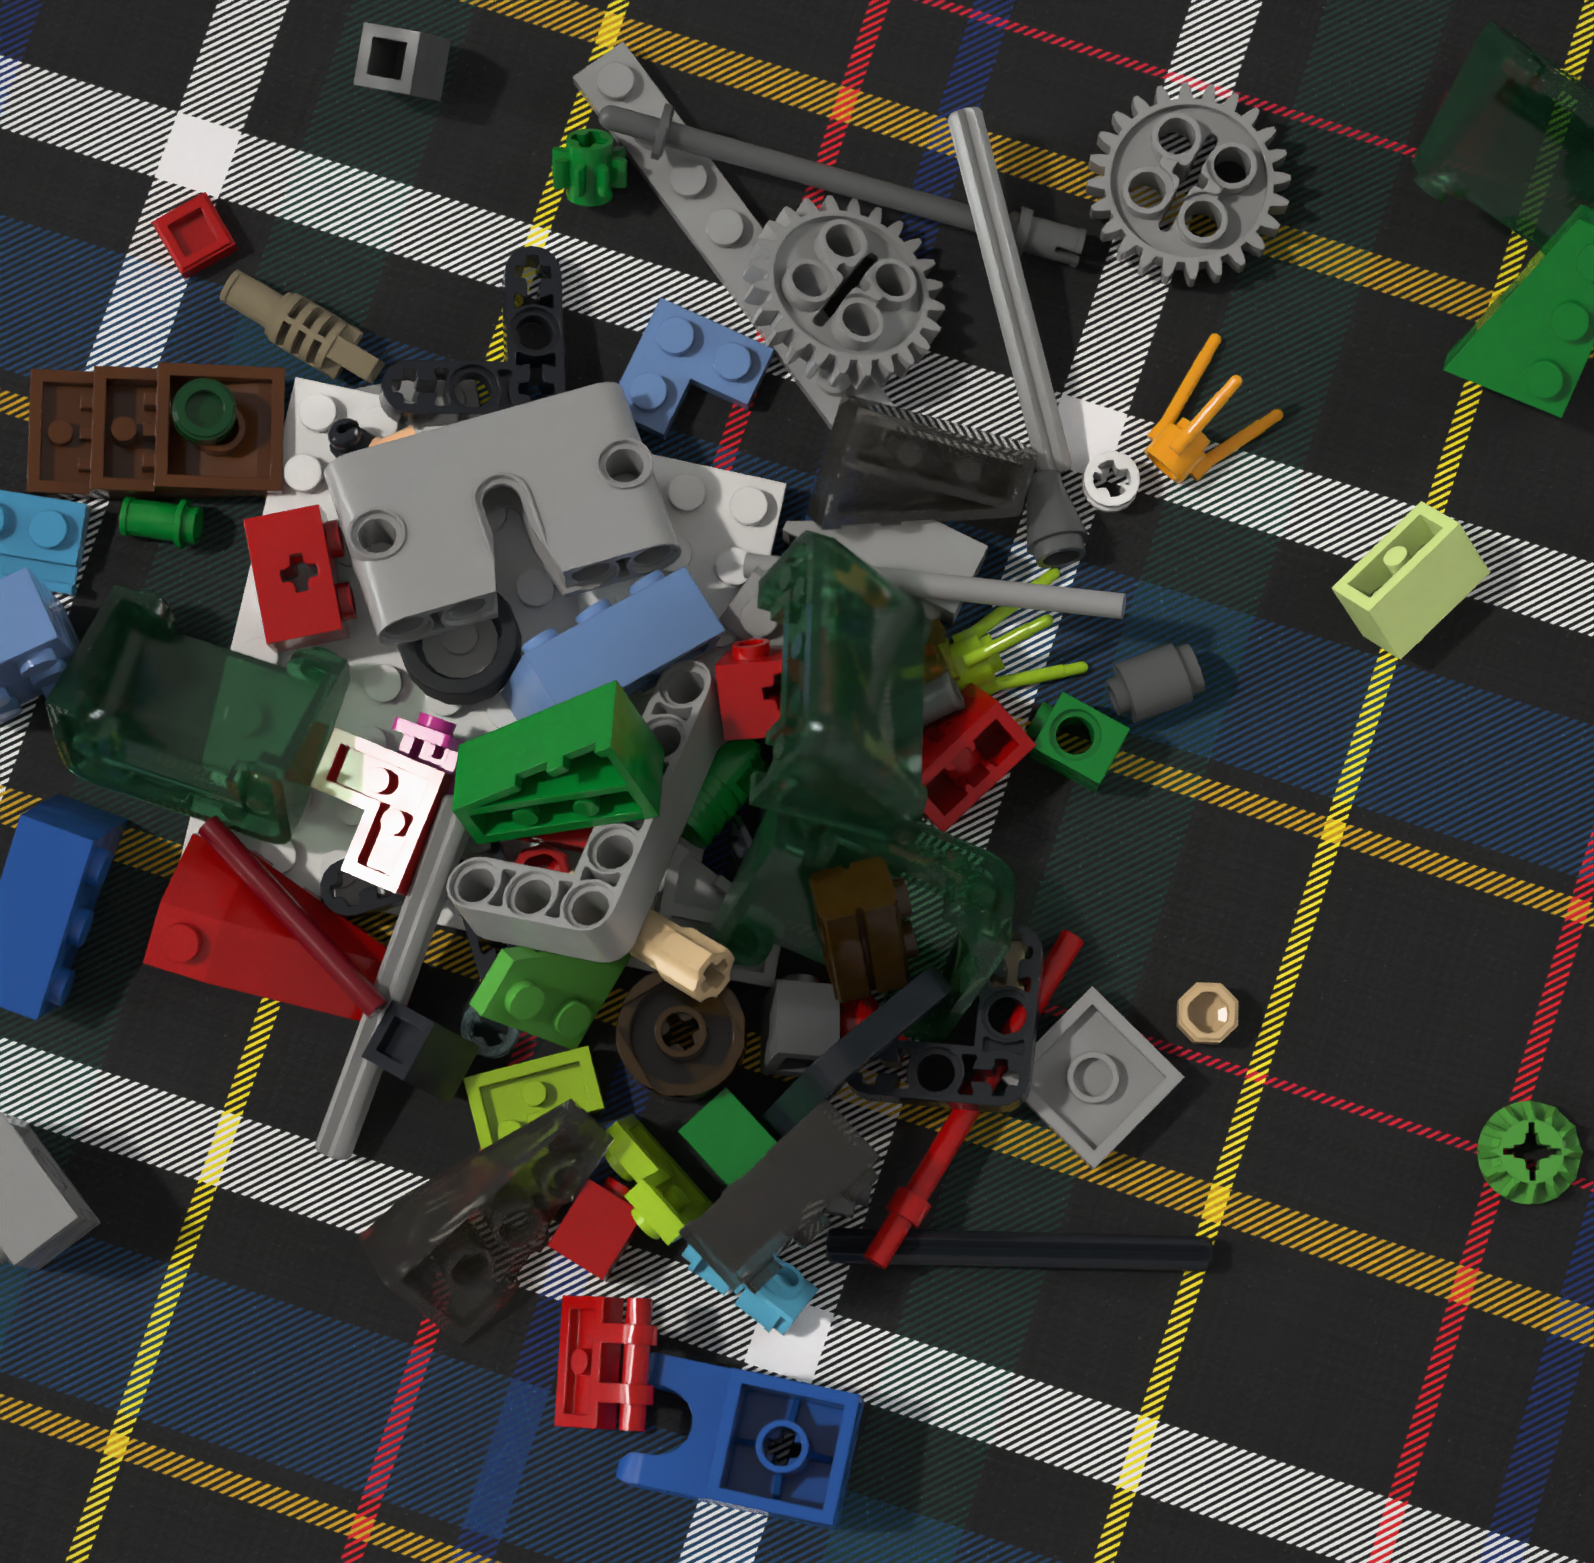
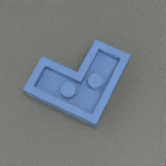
[619,298,775,440]

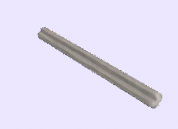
[948,107,1072,473]
[315,795,470,1160]

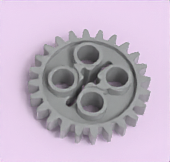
[1086,82,1291,287]
[742,195,945,390]

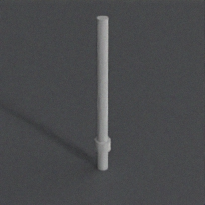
[743,552,1126,619]

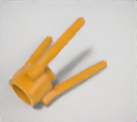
[1144,333,1283,484]

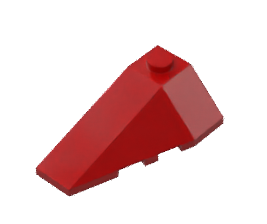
[143,833,418,1021]

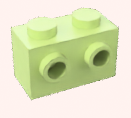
[1332,501,1491,660]

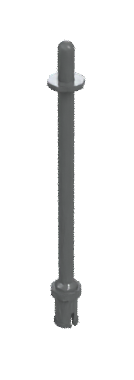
[598,103,1087,268]

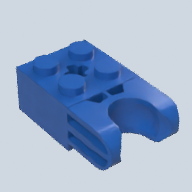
[616,1352,865,1531]

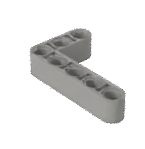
[446,660,724,963]

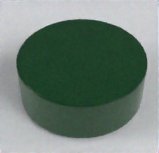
[172,378,237,445]

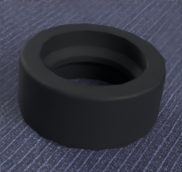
[398,592,522,705]

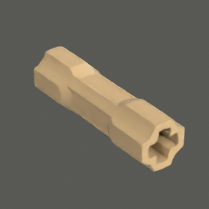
[569,870,735,1002]

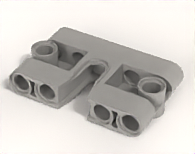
[324,382,682,645]

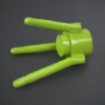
[941,568,1088,695]

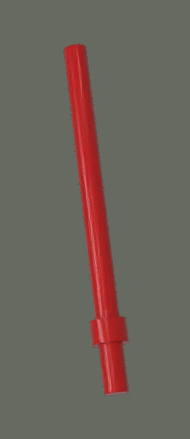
[863,929,1084,1270]

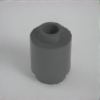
[1106,643,1205,724]

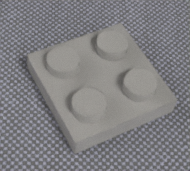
[1001,986,1184,1170]

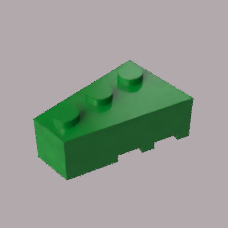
[1443,205,1594,418]
[452,680,664,844]

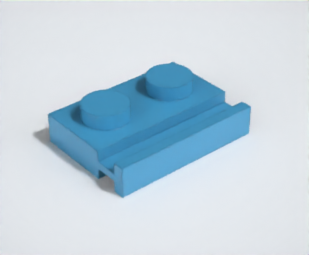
[0,490,91,596]

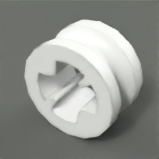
[1082,451,1140,513]

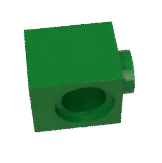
[1026,692,1130,793]
[678,1087,780,1192]

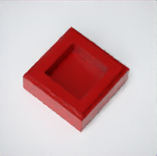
[151,192,239,280]

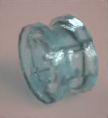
[461,1006,520,1058]

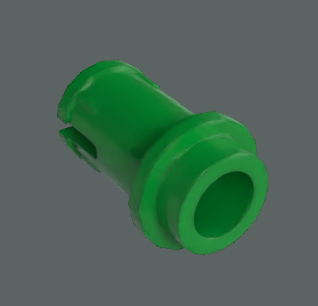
[119,496,204,549]

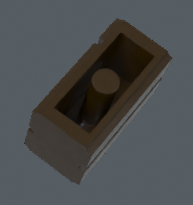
[809,856,919,1003]

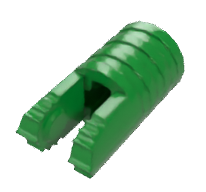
[681,739,768,849]

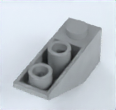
[782,518,988,626]

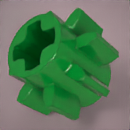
[552,129,627,206]

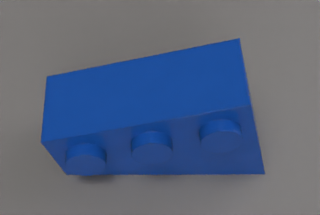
[0,794,129,1020]

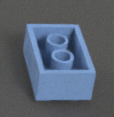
[0,567,93,724]

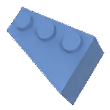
[501,566,726,721]

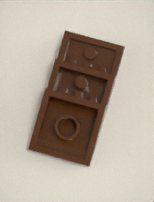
[26,362,285,499]

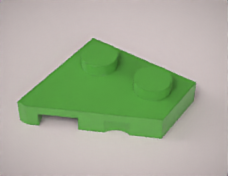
[469,946,632,1049]

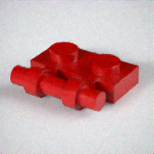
[554,1295,658,1432]

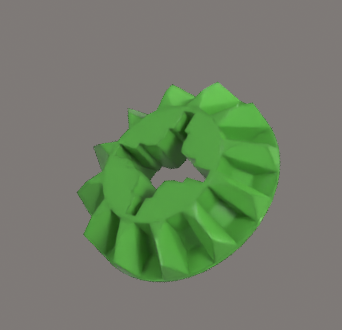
[1477,1100,1583,1205]

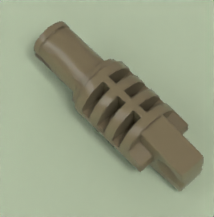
[219,269,385,384]

